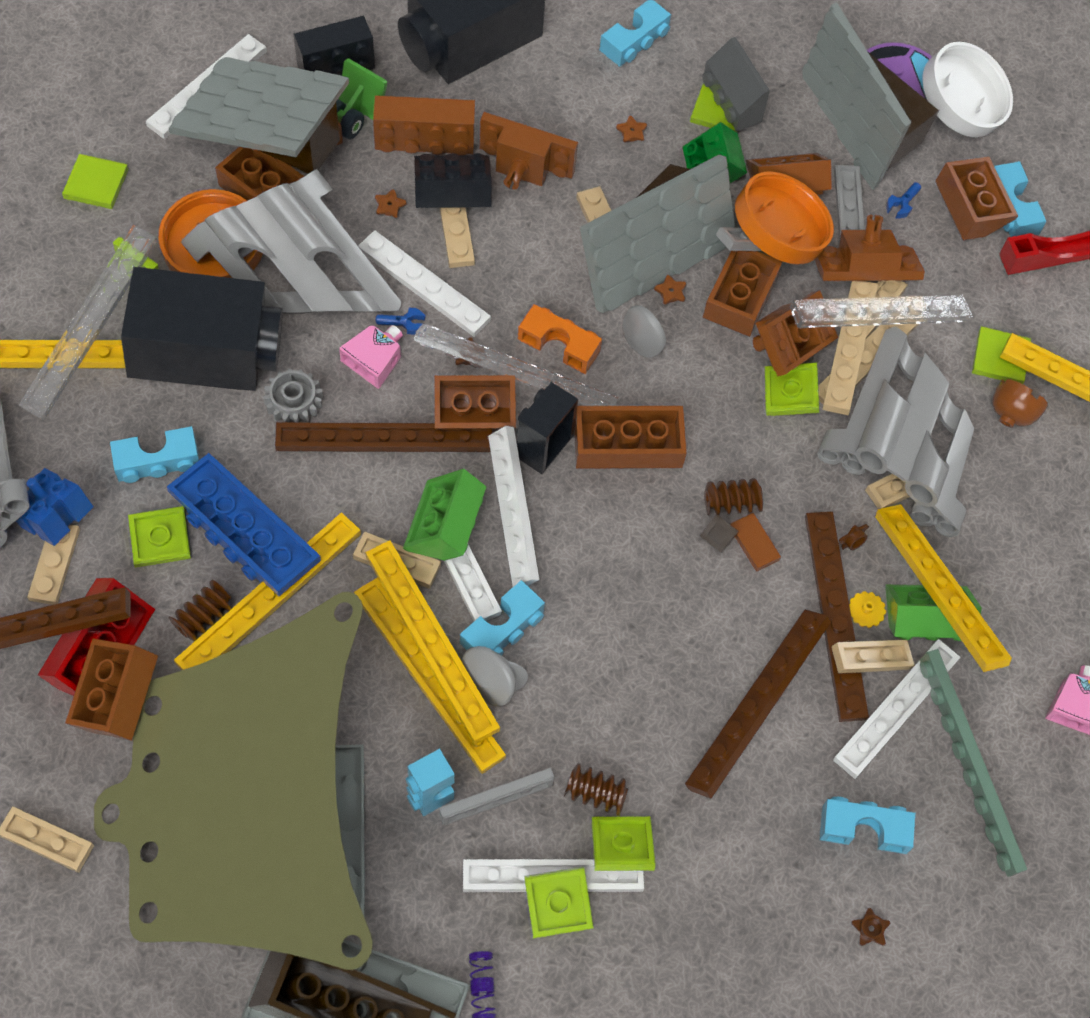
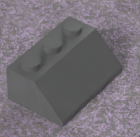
[702,37,770,131]

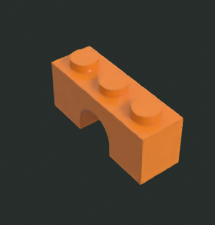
[518,304,602,374]

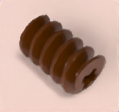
[704,478,763,516]
[168,580,231,641]
[564,763,629,817]

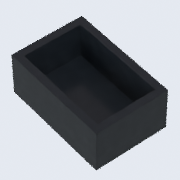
[293,15,375,76]
[414,153,492,208]
[516,381,578,474]

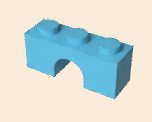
[600,0,671,67]
[994,162,1046,237]
[110,426,199,483]
[460,580,545,655]
[405,749,455,816]
[820,797,915,854]

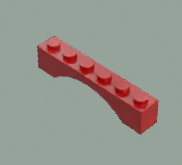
[999,231,1090,275]

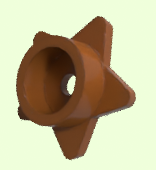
[616,116,647,142]
[375,189,407,218]
[654,275,686,304]

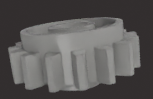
[263,369,323,423]

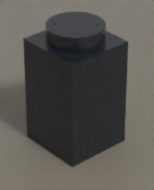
[398,0,545,85]
[121,266,283,391]

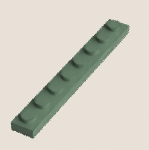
[920,649,1028,877]

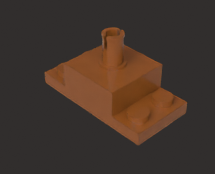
[480,112,578,189]
[814,214,925,281]
[753,290,838,377]

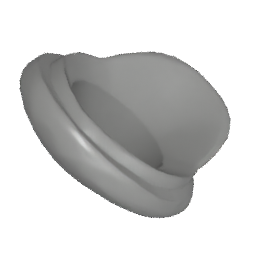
[623,305,666,358]
[461,646,528,707]

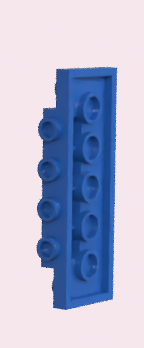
[167,453,321,596]

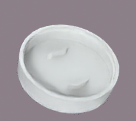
[923,42,1013,137]

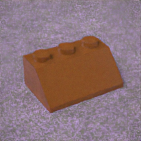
[746,153,832,195]
[935,157,1018,240]
[434,375,516,429]

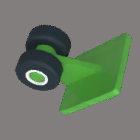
[336,59,387,140]

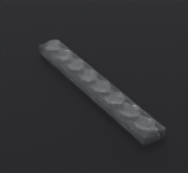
[18,224,158,420]
[789,295,973,328]
[414,323,619,406]

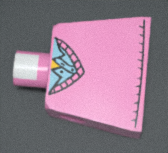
[339,325,403,389]
[1045,665,1090,735]

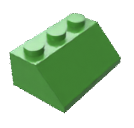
[403,469,487,561]
[885,584,982,641]

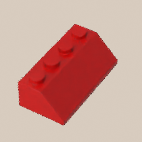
[38,578,155,696]

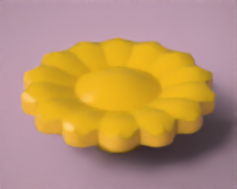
[849,591,886,628]

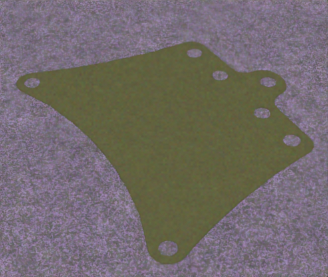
[94,592,373,970]

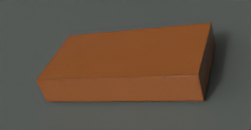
[730,513,781,572]

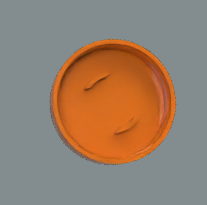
[735,172,834,264]
[159,189,263,278]

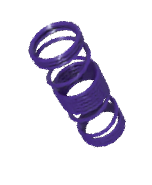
[469,951,496,1018]

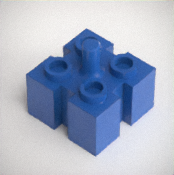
[16,468,94,546]

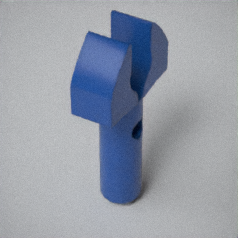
[886,182,921,219]
[375,308,425,335]

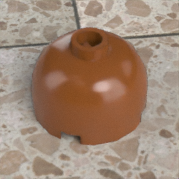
[992,379,1048,428]

